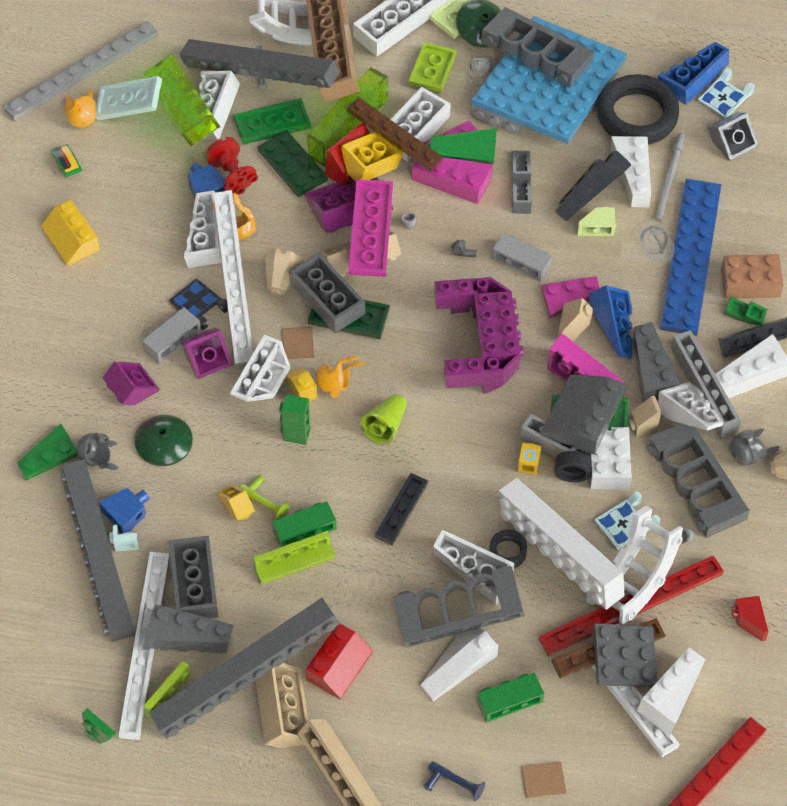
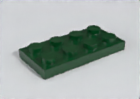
[257,130,328,197]
[308,299,390,339]

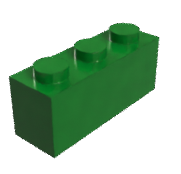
[279,394,311,445]
[272,501,337,547]
[477,672,544,723]

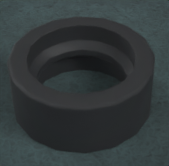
[554,451,592,482]
[489,529,527,568]

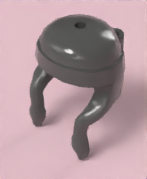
[729,428,779,466]
[77,433,119,470]

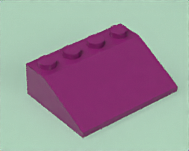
[304,177,393,233]

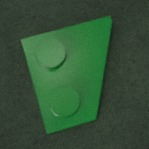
[81,708,116,744]

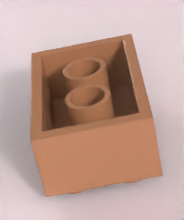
[721,254,784,299]

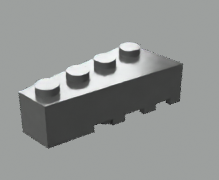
[632,322,680,403]

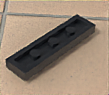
[718,317,787,357]
[375,473,428,546]

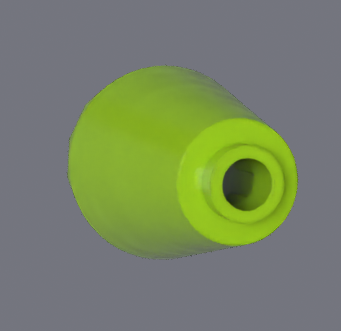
[359,394,407,445]

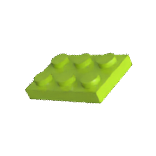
[408,42,457,94]

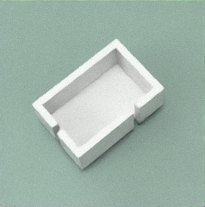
[589,427,632,490]

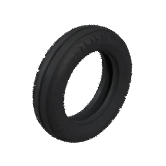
[597,74,679,145]

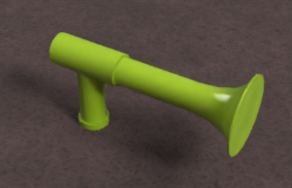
[239,474,289,519]

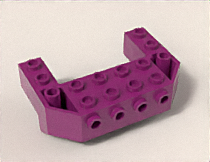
[434,277,524,394]

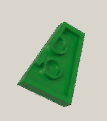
[17,424,77,481]

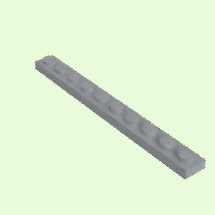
[4,21,158,121]

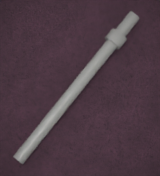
[655,133,685,222]

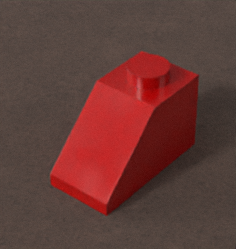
[731,596,769,641]

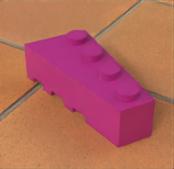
[412,157,493,204]
[547,333,623,382]

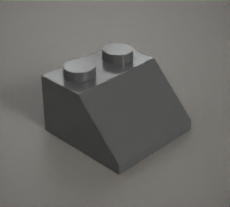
[708,112,759,161]

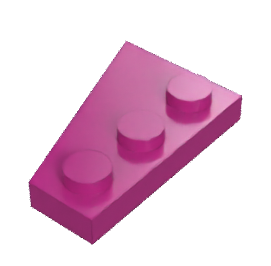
[542,276,600,319]

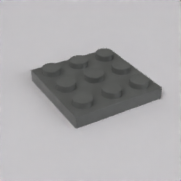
[592,623,657,688]

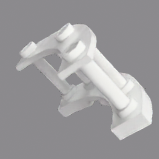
[249,0,312,46]
[586,506,683,625]

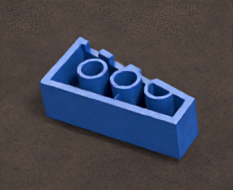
[658,42,729,105]

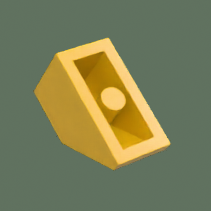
[285,367,317,401]
[216,484,255,521]

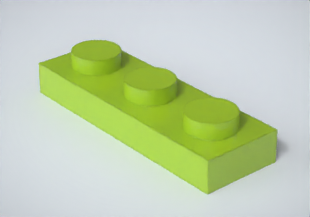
[144,661,191,719]

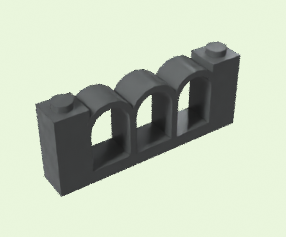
[481,7,594,88]
[647,423,750,538]
[393,565,525,647]

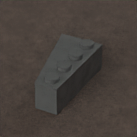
[142,604,234,653]

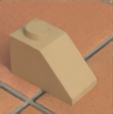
[558,298,593,341]
[628,396,661,437]

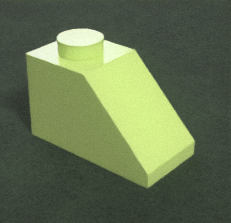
[577,207,616,236]

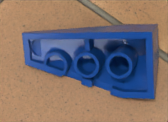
[589,285,632,359]

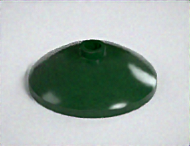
[456,0,502,48]
[135,415,193,466]

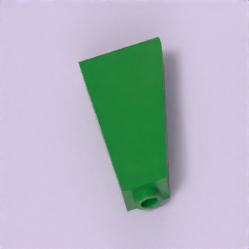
[426,128,497,165]

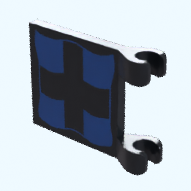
[169,278,228,331]

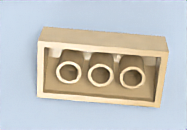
[318,231,401,277]
[255,663,308,748]

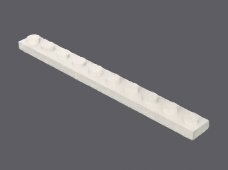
[213,190,253,366]
[119,552,170,740]

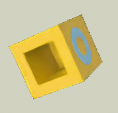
[518,443,541,475]

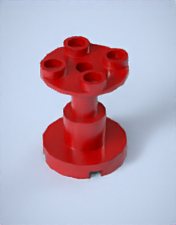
[205,137,258,195]

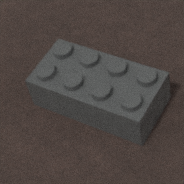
[289,252,365,333]
[169,535,218,618]

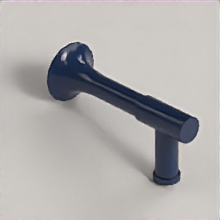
[423,761,485,802]

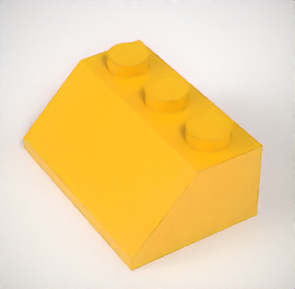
[341,132,403,182]
[41,199,100,266]

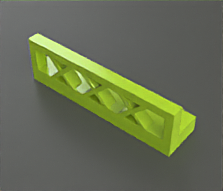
[253,531,336,585]

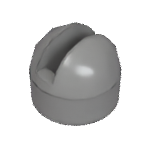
[402,212,417,228]
[681,527,694,544]

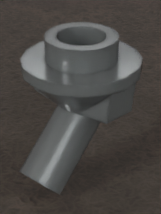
[451,240,477,257]

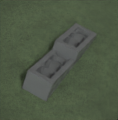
[512,151,532,214]

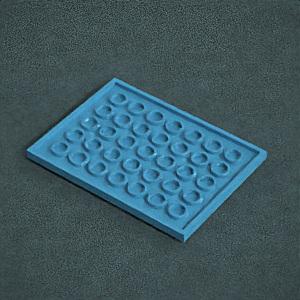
[471,16,627,144]

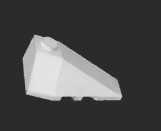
[658,382,723,430]
[421,628,498,701]

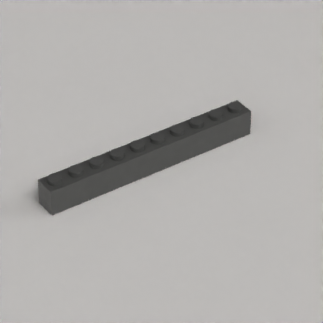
[179,39,339,88]
[60,459,135,642]
[149,597,340,739]

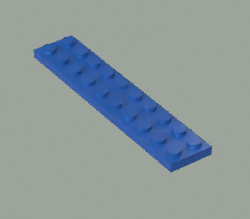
[660,179,722,336]

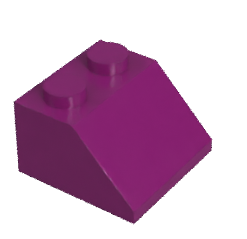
[181,327,233,379]
[102,361,160,405]

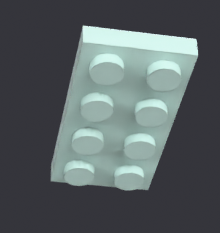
[96,76,162,121]

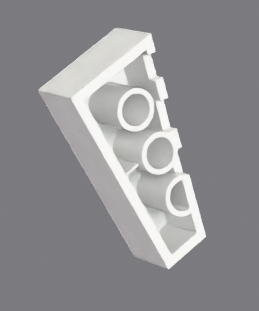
[610,136,651,207]
[184,190,222,269]
[715,334,787,398]
[433,530,514,605]
[637,647,706,736]

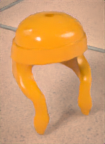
[64,90,96,128]
[213,193,256,240]
[316,356,366,398]

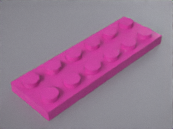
[349,179,393,277]

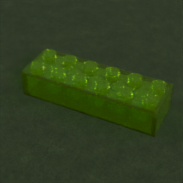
[143,53,221,147]
[307,67,389,167]

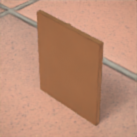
[282,327,314,359]
[522,762,566,798]

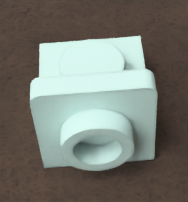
[109,525,139,551]

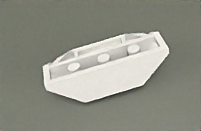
[230,335,290,402]

